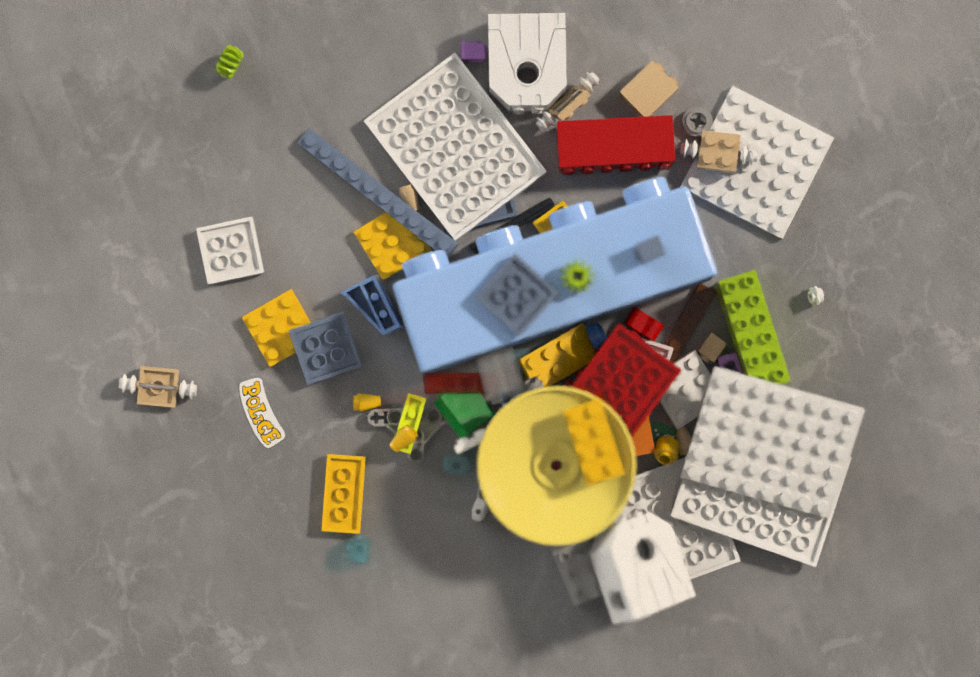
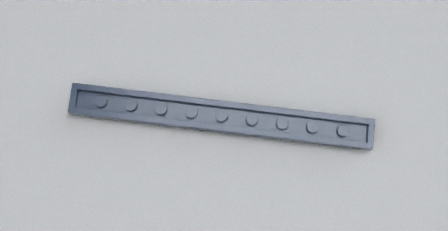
[298,128,458,258]

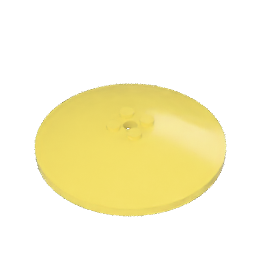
[478,386,636,545]

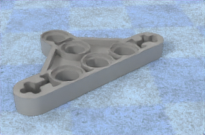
[367,407,449,463]

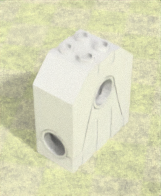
[488,13,567,115]
[589,511,695,624]

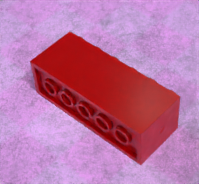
[556,115,675,175]

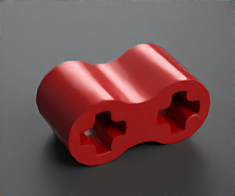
[623,307,664,342]

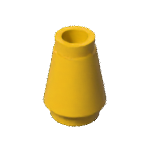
[353,393,381,412]
[389,425,418,452]

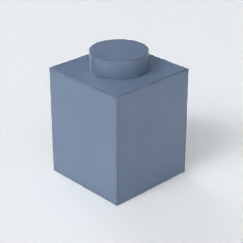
[633,236,665,264]

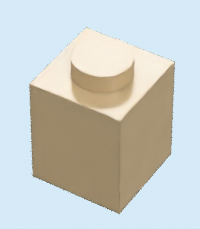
[697,333,727,364]

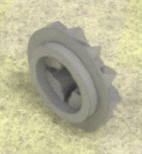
[682,107,713,137]

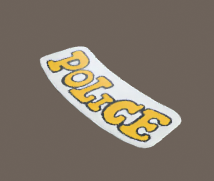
[239,378,285,448]

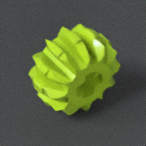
[216,45,244,79]
[561,259,594,293]

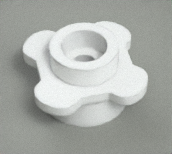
[808,286,824,306]

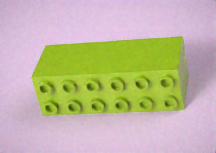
[714,270,791,384]

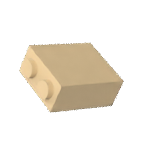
[619,60,679,117]

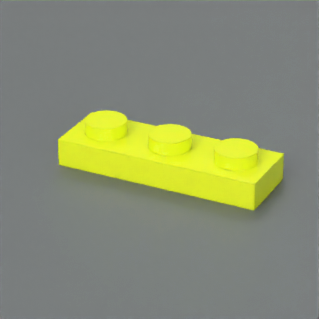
[396,393,427,454]

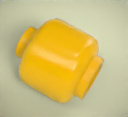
[654,436,680,465]

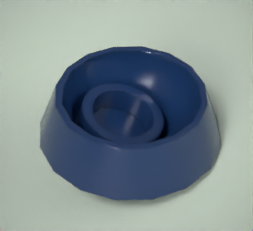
[586,322,607,352]

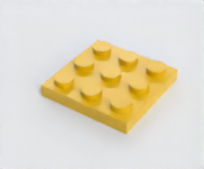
[354,212,432,281]
[242,289,311,367]

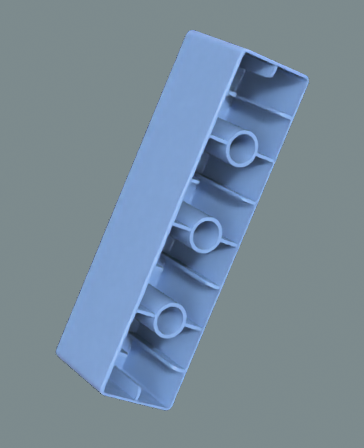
[393,177,718,375]

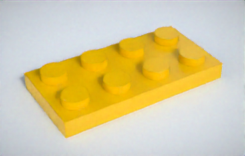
[518,323,597,388]
[563,399,625,486]
[321,454,366,534]

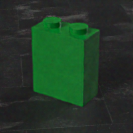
[434,377,495,439]

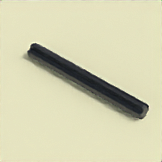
[470,198,555,254]

